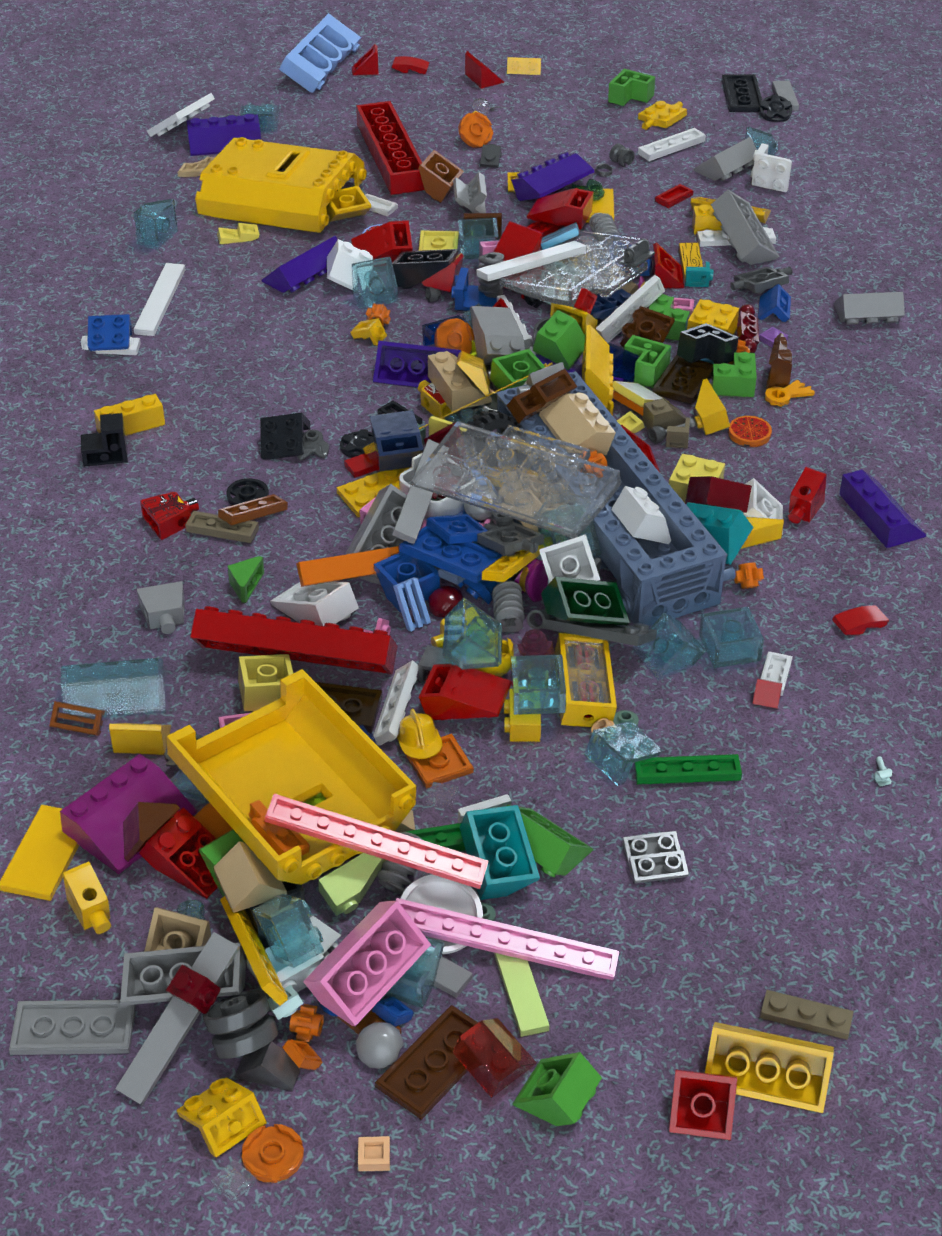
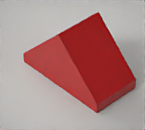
[352,44,379,75]

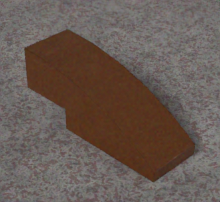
[506,369,578,424]

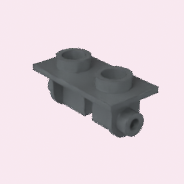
[619,238,655,268]

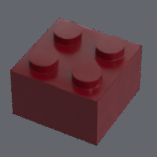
[685,476,752,513]

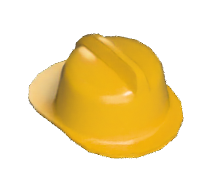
[397,709,442,759]

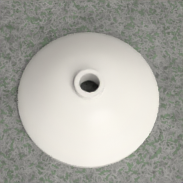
[400,874,483,954]

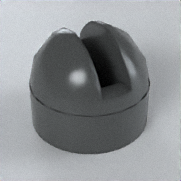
[425,287,441,302]

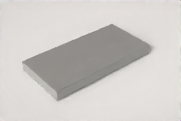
[9,1000,136,1055]

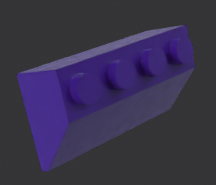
[186,114,261,156]
[511,152,594,201]
[261,236,338,293]
[373,341,461,387]
[839,469,926,548]

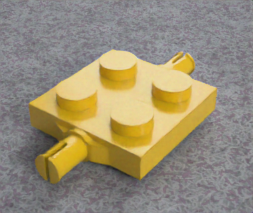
[638,101,687,130]

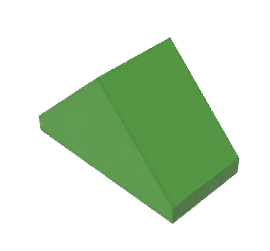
[227,556,264,603]

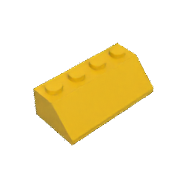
[582,325,614,408]
[705,1022,834,1113]

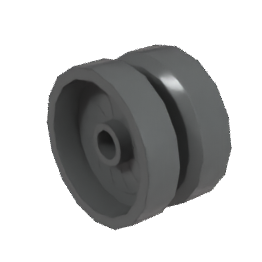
[203,990,279,1059]

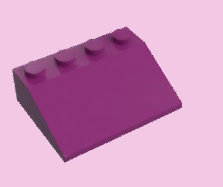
[60,754,197,874]

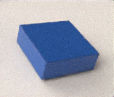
[372,996,414,1027]

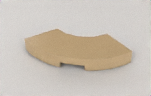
[177,156,215,177]

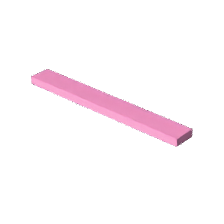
[396,898,619,980]

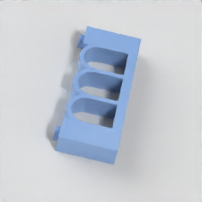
[279,13,361,93]

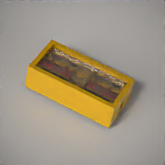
[554,633,617,727]

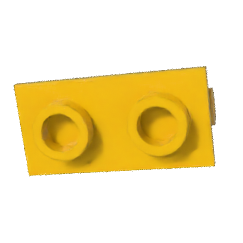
[507,57,541,75]

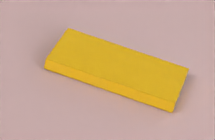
[0,804,79,901]

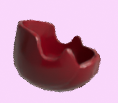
[428,586,467,618]

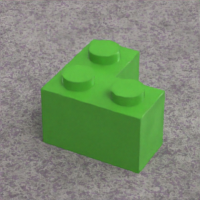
[608,69,655,106]
[649,294,690,341]
[623,335,671,388]
[711,352,757,397]

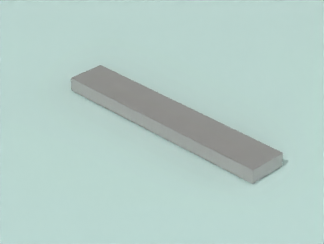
[392,439,449,544]
[115,932,240,1105]

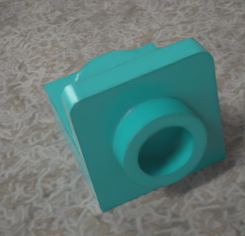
[685,262,714,287]

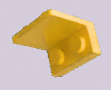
[177,1078,267,1158]

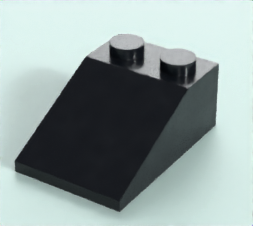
[391,249,459,289]

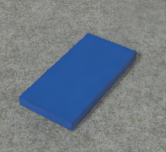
[399,526,502,583]

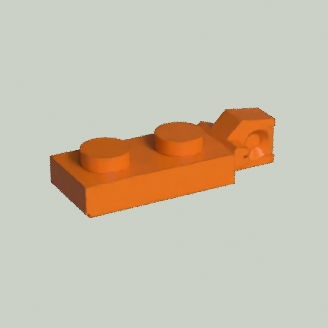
[248,800,310,856]

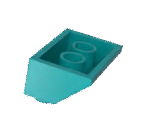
[686,502,754,565]
[459,805,540,900]

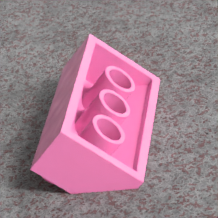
[303,900,431,1026]

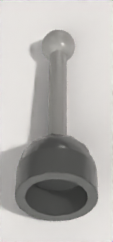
[648,419,696,444]

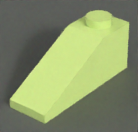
[318,853,387,916]

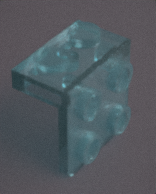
[584,722,662,786]

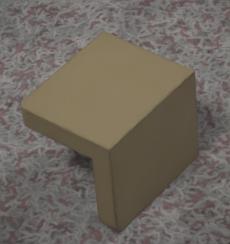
[666,418,690,449]

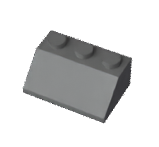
[693,137,757,181]
[834,292,905,325]

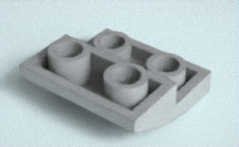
[622,831,689,884]

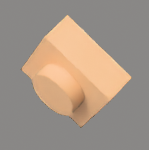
[358,1136,390,1171]

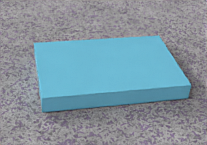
[541,222,579,250]

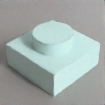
[267,985,304,1020]

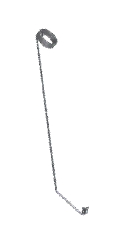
[489,107,613,177]

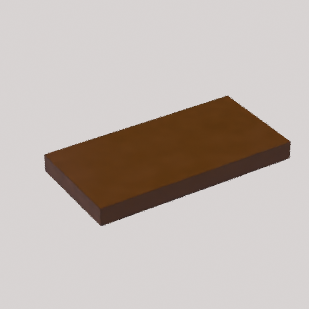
[375,1005,497,1120]

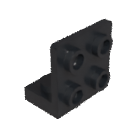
[260,412,310,460]

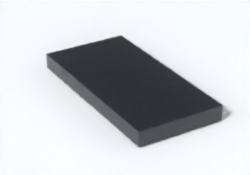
[722,74,764,112]

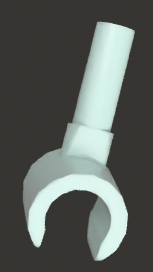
[874,756,892,787]

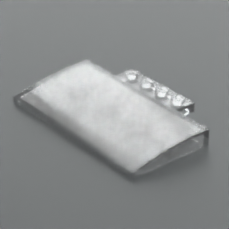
[500,230,648,307]
[410,421,621,538]

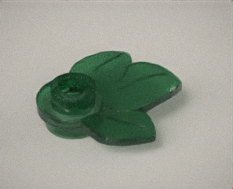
[572,179,605,201]

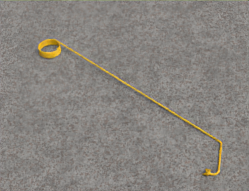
[363,362,553,454]

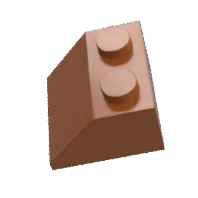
[419,150,464,203]

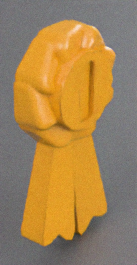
[765,380,815,407]

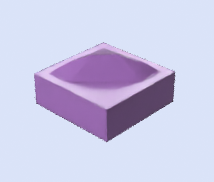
[759,327,788,348]

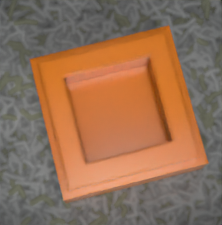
[282,1039,323,1070]

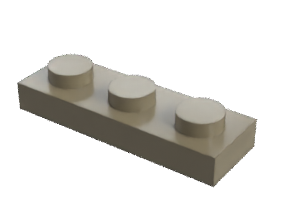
[185,511,259,543]
[760,990,854,1040]

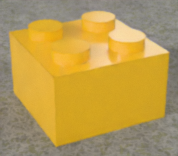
[687,299,739,335]

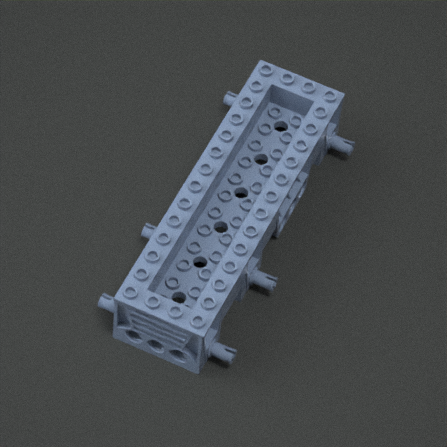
[486,371,736,626]

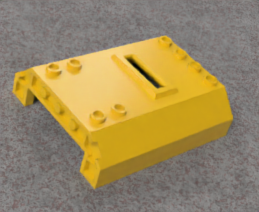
[195,137,367,233]
[166,669,417,885]

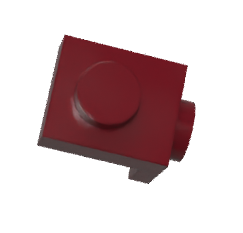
[166,965,221,1014]

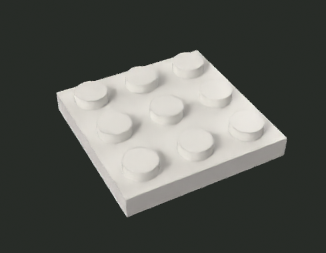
[147,93,215,137]

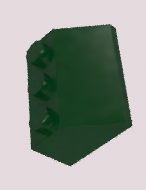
[541,576,630,626]

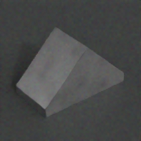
[235,1041,301,1091]

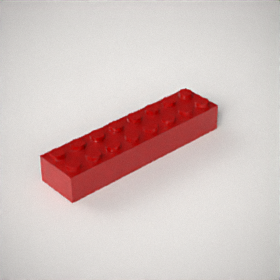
[356,101,425,195]
[190,606,398,674]

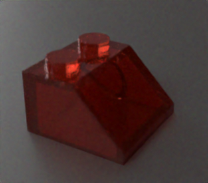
[453,1018,537,1098]

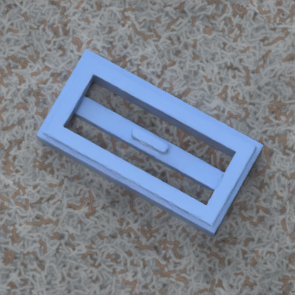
[393,577,431,632]

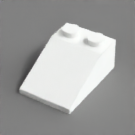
[270,581,359,626]

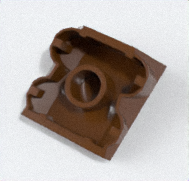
[620,306,675,348]
[766,333,792,389]

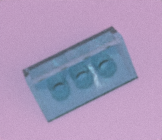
[61,657,166,721]

